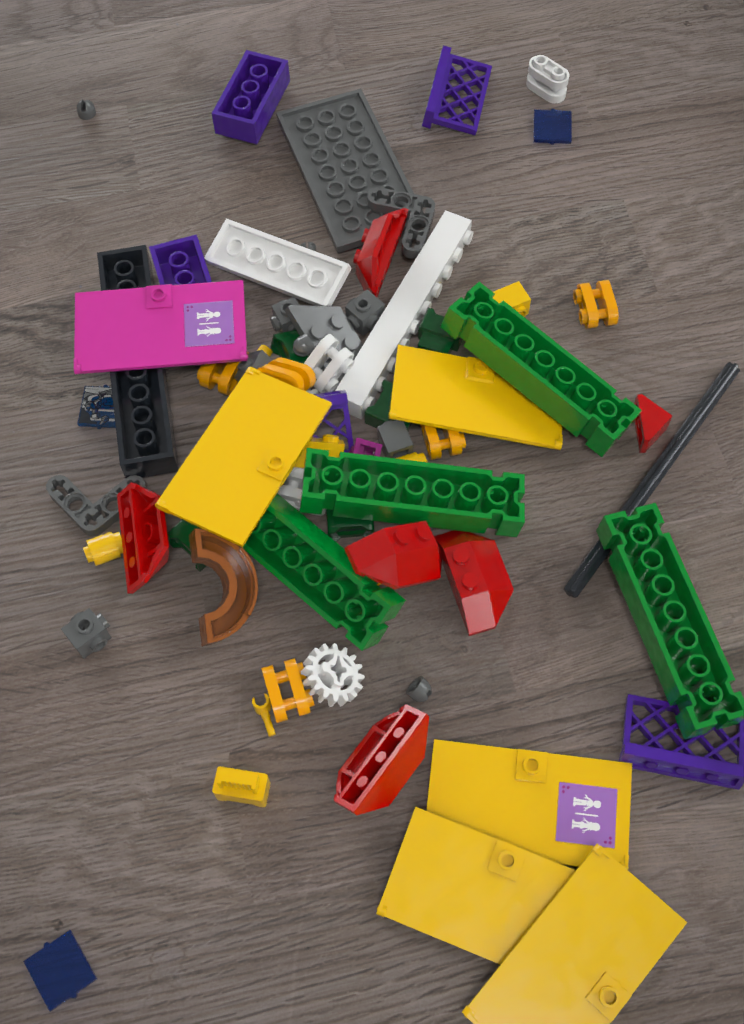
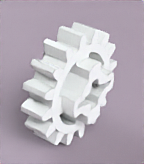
[301,643,365,707]

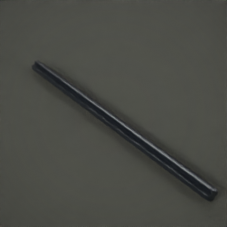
[564,362,740,598]

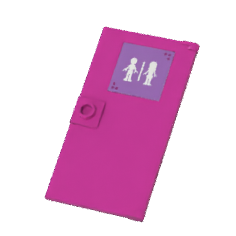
[74,280,248,374]

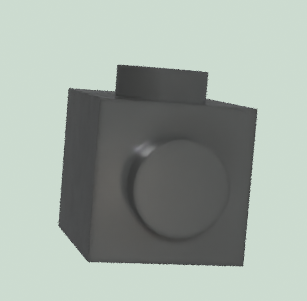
[377,420,414,458]

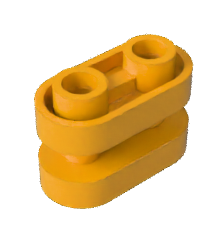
[573,280,619,329]
[197,352,249,396]
[257,357,316,391]
[420,424,466,460]
[261,658,315,723]

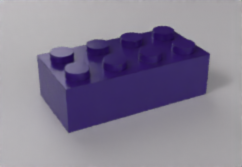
[212,50,290,144]
[149,234,212,285]

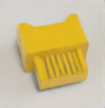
[212,766,270,807]

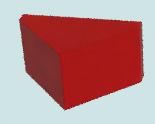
[634,394,672,453]

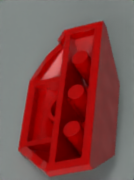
[353,208,409,297]
[117,482,169,594]
[344,521,442,590]
[434,530,514,636]
[334,704,429,816]

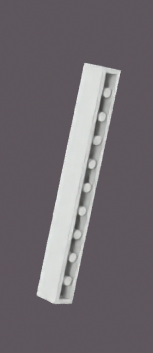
[335,210,473,419]

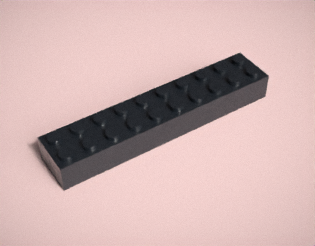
[97,245,179,478]

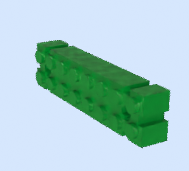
[440,282,642,457]
[299,448,525,538]
[240,493,406,651]
[596,503,744,740]

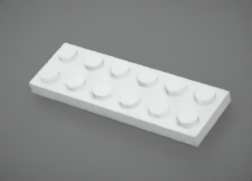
[204,218,352,306]

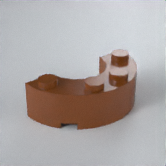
[189,529,258,647]

